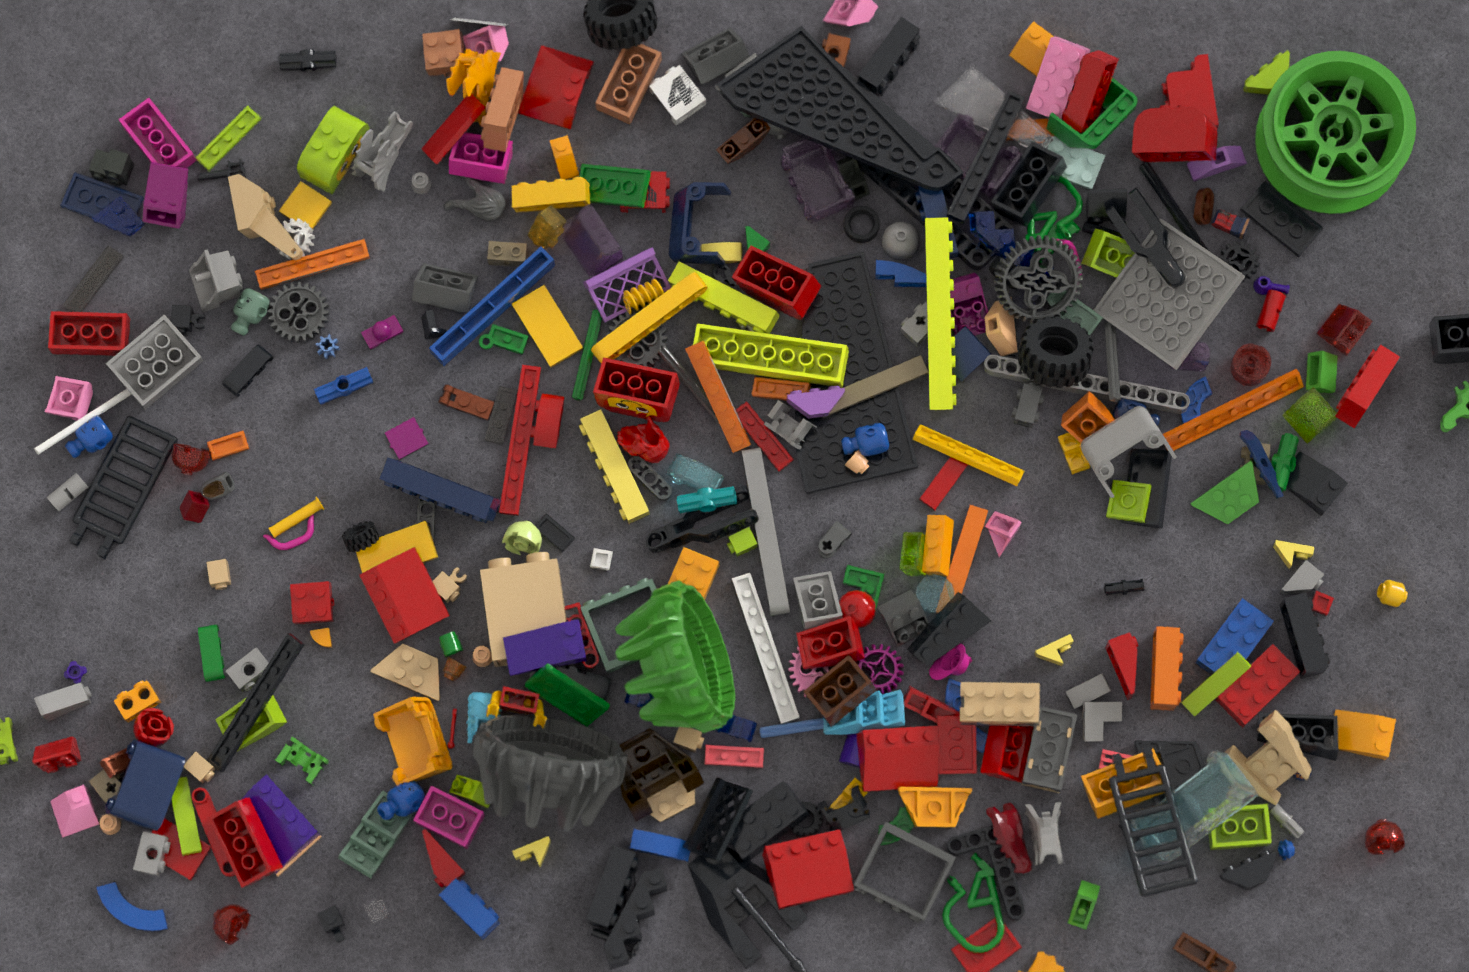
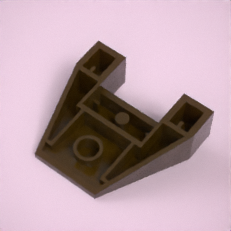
[619,728,705,822]

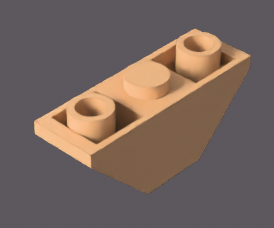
[985,297,1018,356]

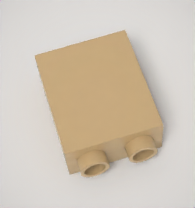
[480,552,567,667]

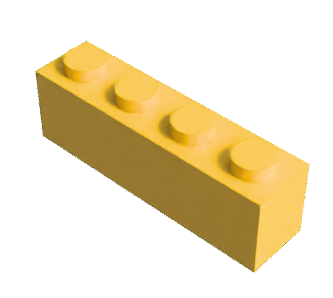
[512,177,590,212]

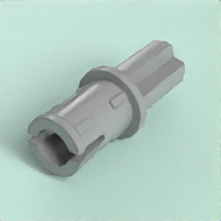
[1269,804,1304,839]

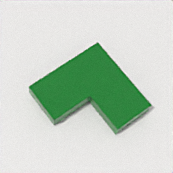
[842,565,884,611]

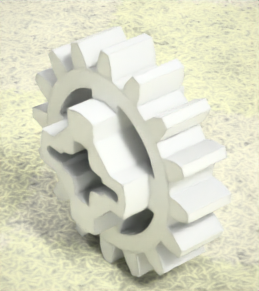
[275,218,315,259]

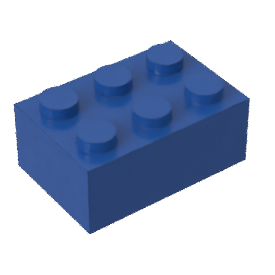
[439,878,500,940]

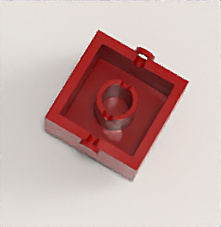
[290,581,335,625]

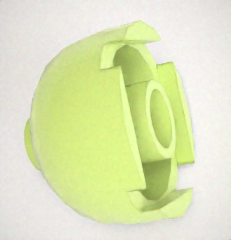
[502,521,542,555]

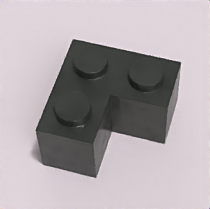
[89,149,134,186]

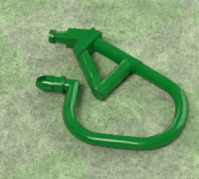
[1025,176,1083,252]
[942,853,1004,953]

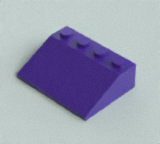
[242,774,320,874]

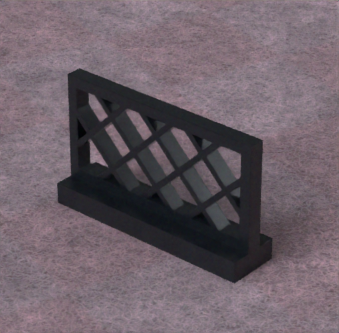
[683,777,753,862]

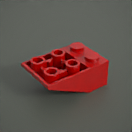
[33,736,82,773]

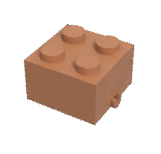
[422,29,465,76]

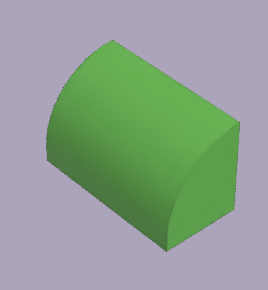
[1306,351,1338,393]

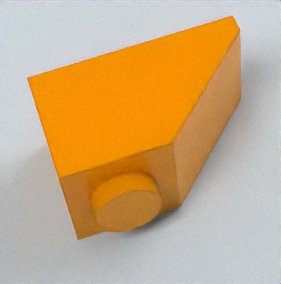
[550,135,579,180]

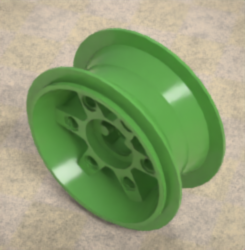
[1255,51,1416,214]

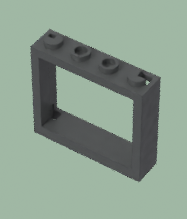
[854,822,956,923]

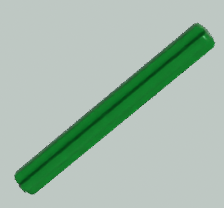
[572,310,602,400]

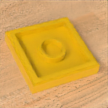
[279,181,332,229]

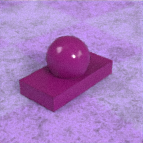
[361,315,404,350]

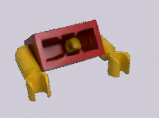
[486,686,547,728]

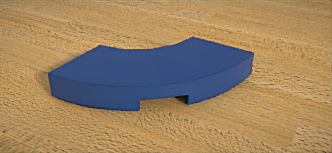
[1181,377,1212,424]

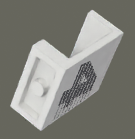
[649,65,706,126]

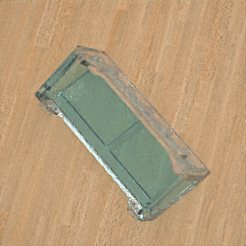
[1130,750,1258,863]

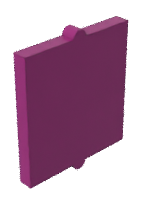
[385,417,429,460]

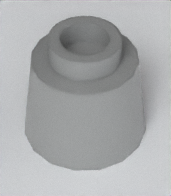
[411,172,432,194]

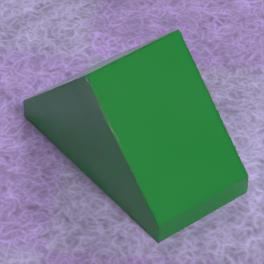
[745,226,770,252]

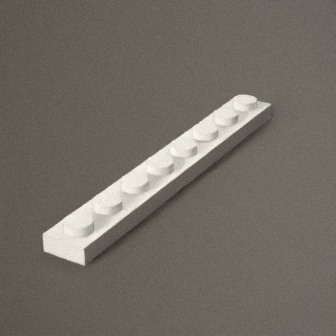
[732,573,800,724]

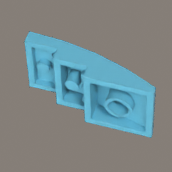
[823,690,905,735]

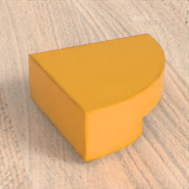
[310,628,332,648]

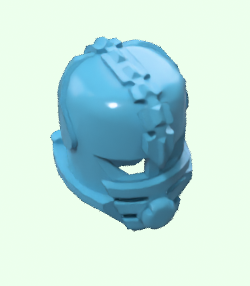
[466,692,502,743]

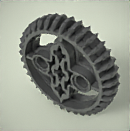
[994,235,1083,323]

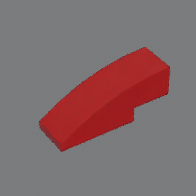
[904,686,960,723]

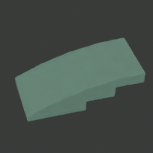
[338,791,415,879]

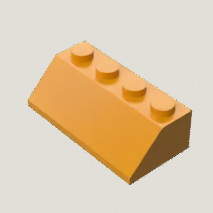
[1009,21,1054,76]
[1081,748,1165,819]

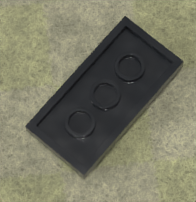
[1240,181,1323,257]

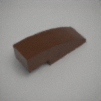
[1173,932,1237,972]

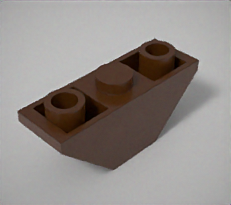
[716,118,771,164]

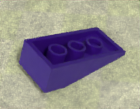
[503,619,587,676]

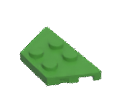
[1191,460,1260,524]

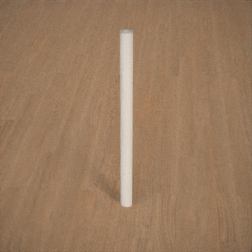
[34,389,132,455]

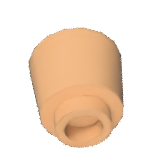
[845,450,869,474]
[472,646,492,667]
[100,814,121,835]

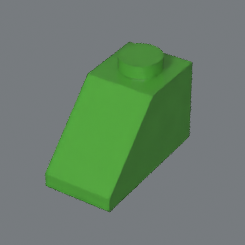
[1068,880,1100,929]

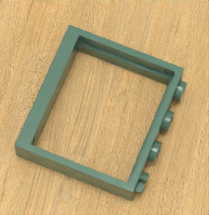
[580,578,656,674]

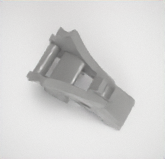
[351,112,413,192]
[1025,802,1063,866]

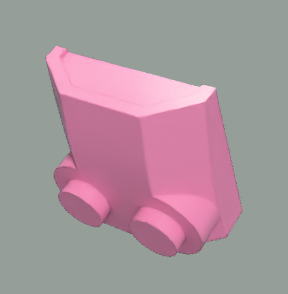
[45,376,93,421]

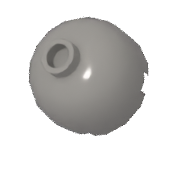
[882,222,919,260]

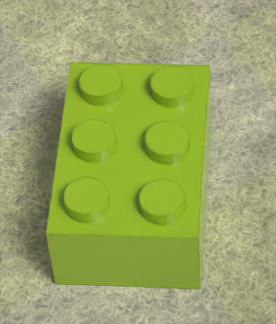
[1206,804,1272,850]

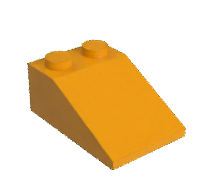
[1334,709,1396,760]

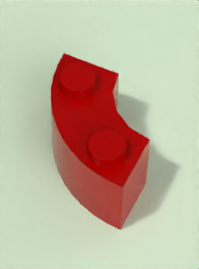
[531,393,565,449]

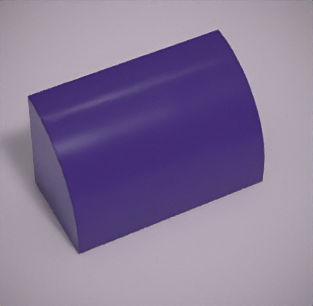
[839,734,860,768]

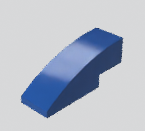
[875,260,927,287]
[630,829,690,862]

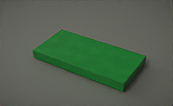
[579,164,651,208]
[524,663,610,727]

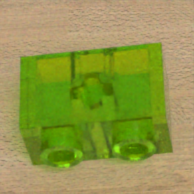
[899,532,926,576]

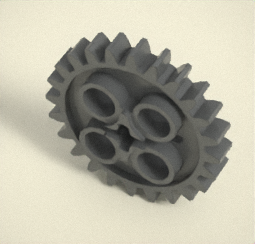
[267,282,330,343]
[606,310,667,367]

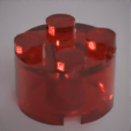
[1230,343,1271,386]

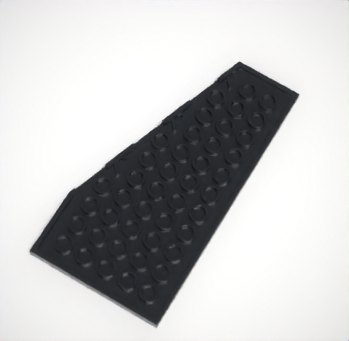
[795,251,918,494]

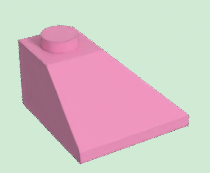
[823,0,878,26]
[463,25,509,62]
[50,785,99,838]

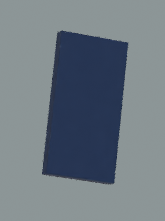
[60,172,144,232]

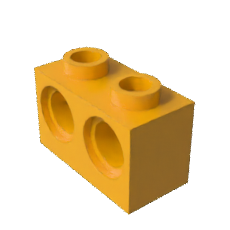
[114,681,161,723]

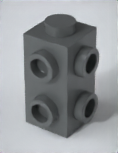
[1011,382,1045,428]

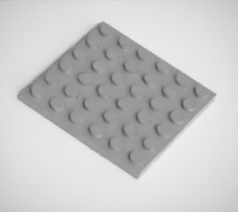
[1093,218,1246,370]

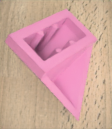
[984,511,1021,558]

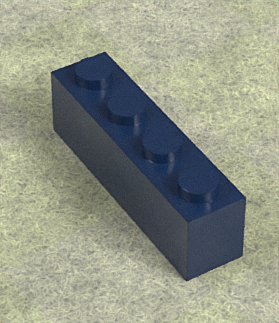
[915,186,958,259]

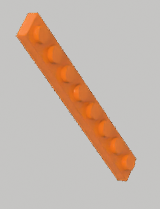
[1163,369,1304,451]

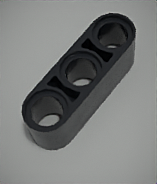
[222,344,274,397]

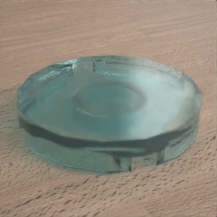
[916,574,954,613]

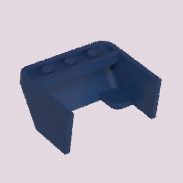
[669,182,731,264]

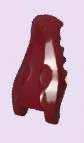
[986,802,1032,874]

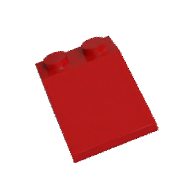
[796,616,865,669]
[1105,632,1139,700]

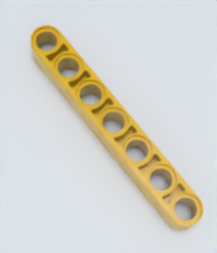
[591,272,708,363]

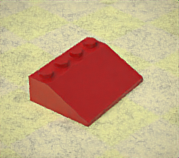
[359,547,450,644]
[856,726,939,792]
[762,829,854,909]

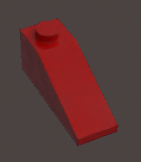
[422,829,466,888]

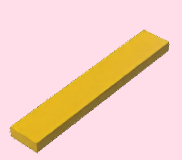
[912,424,1024,486]

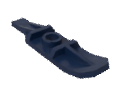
[1239,430,1284,499]

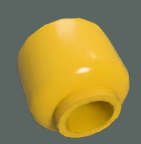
[1377,580,1408,607]

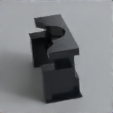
[817,785,870,831]

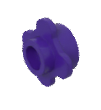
[64,661,87,684]

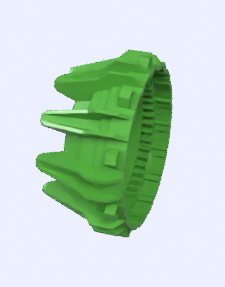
[616,580,735,733]

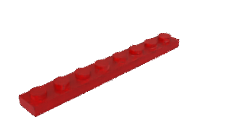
[499,365,541,516]

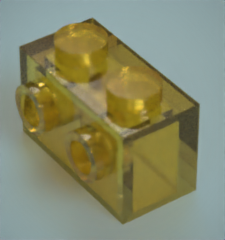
[527,205,567,250]

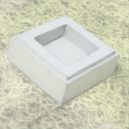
[590,548,613,571]

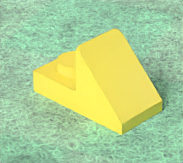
[1273,540,1314,569]
[1034,634,1074,666]
[512,836,551,867]

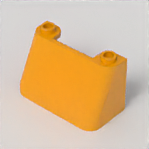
[373,697,452,786]

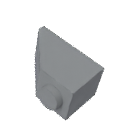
[1280,560,1324,594]

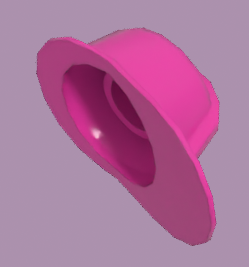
[929,643,972,680]

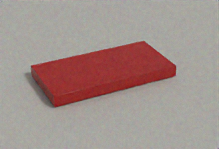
[421,93,486,164]

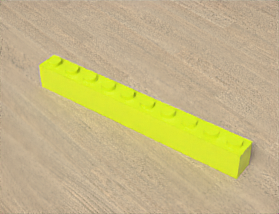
[925,217,956,410]

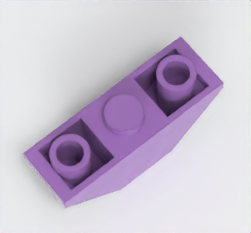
[1187,146,1247,182]
[786,386,845,419]

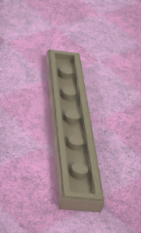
[823,355,929,418]

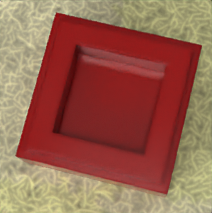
[1312,591,1334,616]

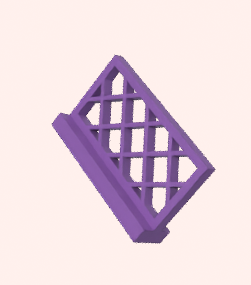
[583,247,671,322]

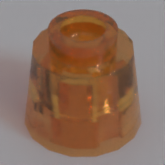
[443,657,467,681]

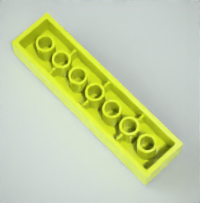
[690,323,849,388]

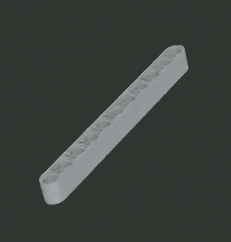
[984,355,1190,414]

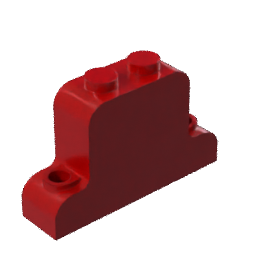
[1162,54,1219,128]

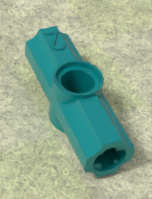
[677,486,737,513]

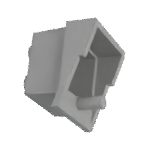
[189,250,243,312]

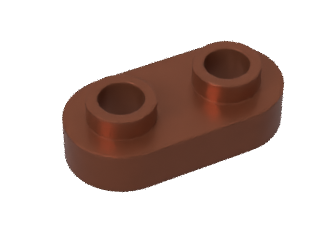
[1193,188,1214,225]

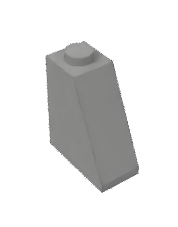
[34,683,92,722]

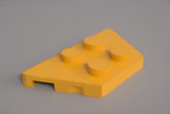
[897,787,972,828]

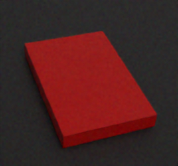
[936,715,977,774]
[148,818,211,880]
[951,918,1022,972]

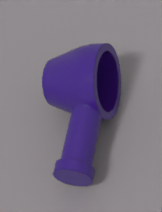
[1253,276,1290,295]

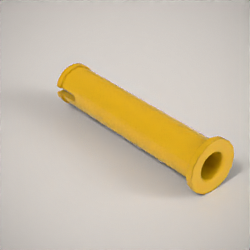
[268,496,325,538]

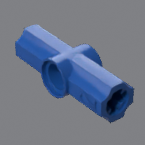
[314,367,373,405]

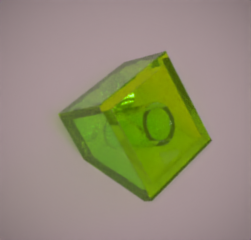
[1282,387,1337,444]

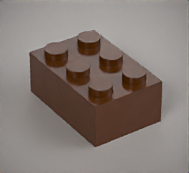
[803,655,877,727]

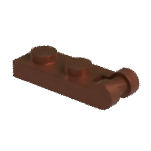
[438,384,495,421]

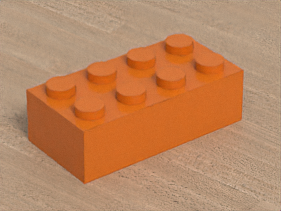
[1150,626,1183,711]

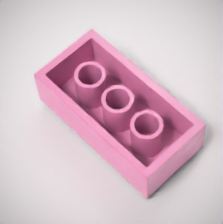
[1026,36,1090,120]

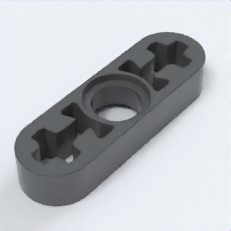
[628,456,672,501]

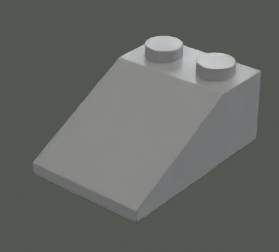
[793,571,843,631]

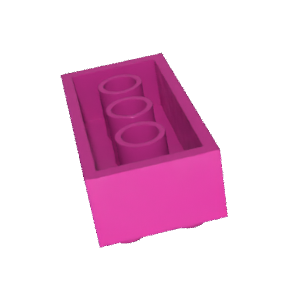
[119,98,197,168]

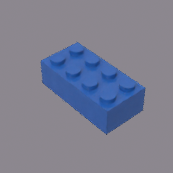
[1195,598,1274,675]

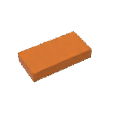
[207,431,249,461]

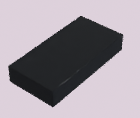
[535,513,575,553]

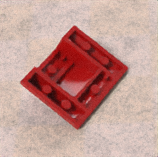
[518,45,594,130]

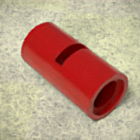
[1256,290,1286,332]

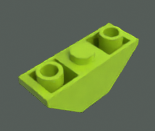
[1243,50,1290,95]

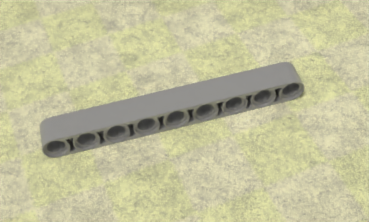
[742,448,790,616]

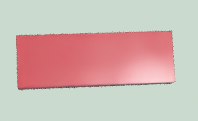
[704,745,764,768]

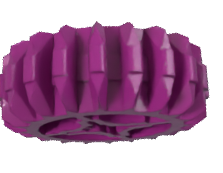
[856,644,904,694]

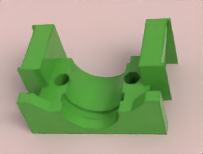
[274,737,329,786]

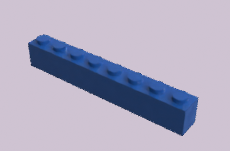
[429,247,555,366]

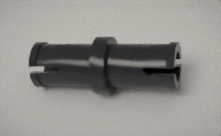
[1104,579,1144,596]

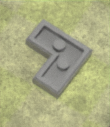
[1083,701,1122,741]

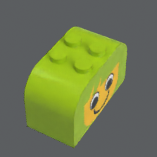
[297,106,370,195]

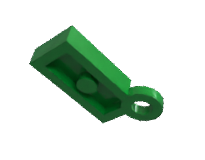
[479,324,529,355]

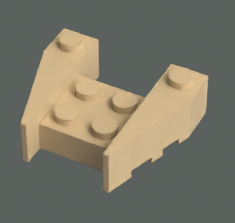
[1216,710,1312,805]

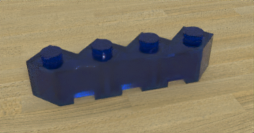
[969,211,1055,283]

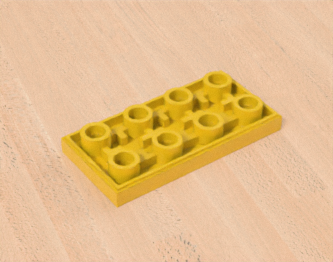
[512,285,583,368]
[356,521,438,573]

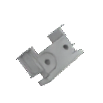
[764,400,817,450]

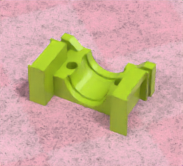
[0,717,18,765]

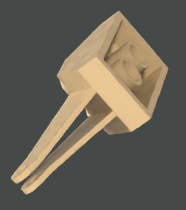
[228,174,303,260]

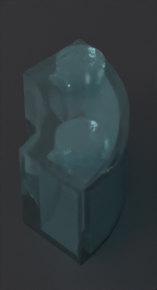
[666,453,725,493]

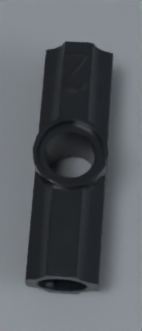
[279,49,337,72]

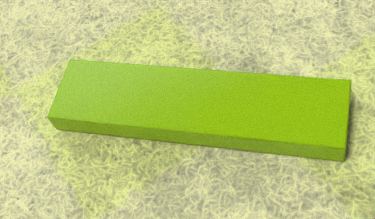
[195,105,261,171]
[1181,652,1251,717]
[171,776,202,856]

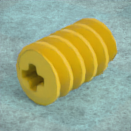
[623,279,664,314]

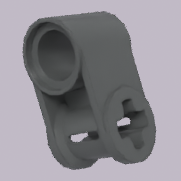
[818,521,852,558]

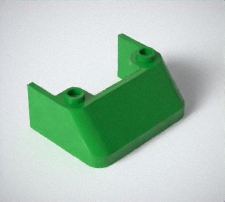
[1046,77,1137,149]

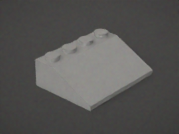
[106,314,203,410]

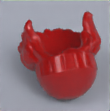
[617,416,670,463]

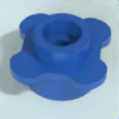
[1278,839,1295,860]

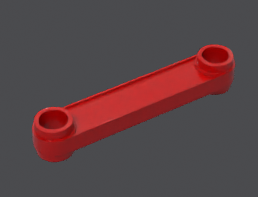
[191,787,235,877]

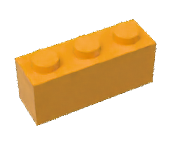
[922,515,954,577]

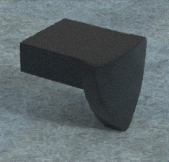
[421,310,447,339]

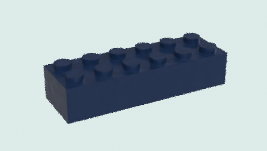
[380,458,501,523]

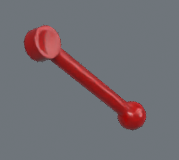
[447,709,457,749]

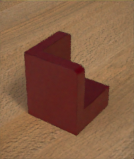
[180,490,210,523]

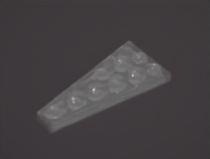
[933,65,1053,148]

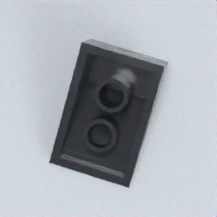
[1286,452,1348,516]

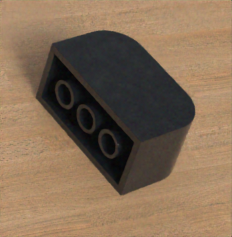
[1429,314,1469,364]

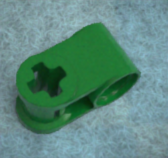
[439,632,464,658]

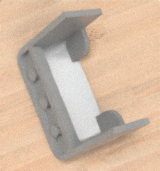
[1080,406,1177,498]

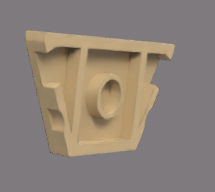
[370,644,440,702]
[647,780,695,823]

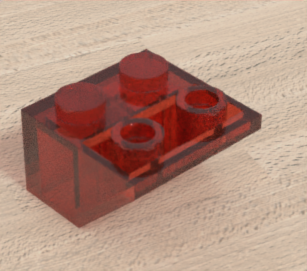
[1316,304,1373,356]

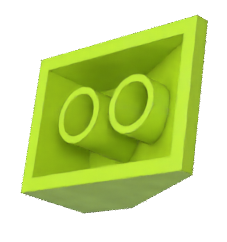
[1081,228,1135,278]
[215,695,287,751]

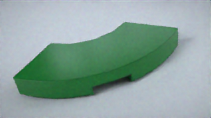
[878,807,914,845]

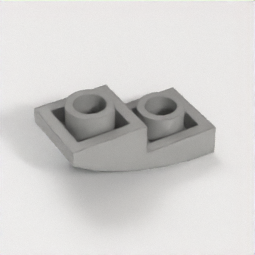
[1066,673,1111,709]

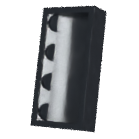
[1122,448,1172,529]

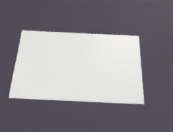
[451,18,508,26]

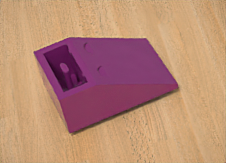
[143,162,188,229]
[950,272,988,335]

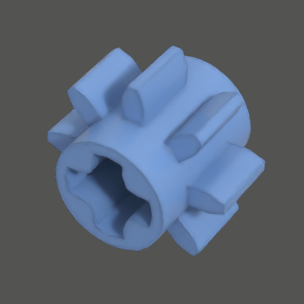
[316,334,340,359]

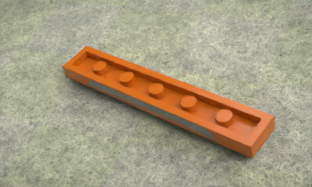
[255,239,370,290]
[685,340,751,453]

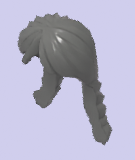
[444,176,505,222]

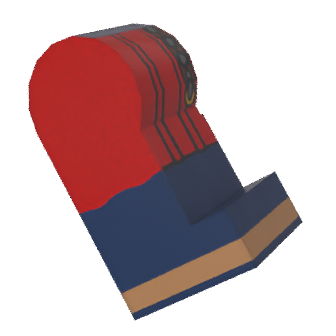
[1212,210,1251,240]

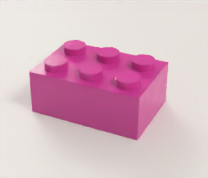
[449,132,513,184]
[413,786,485,849]

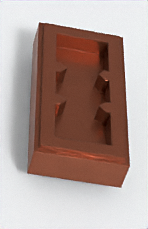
[100,748,130,779]

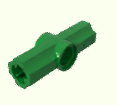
[1268,433,1299,492]

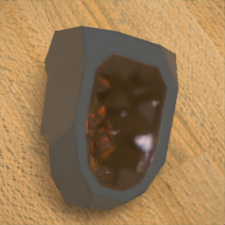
[200,472,235,500]

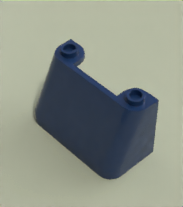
[105,740,185,831]

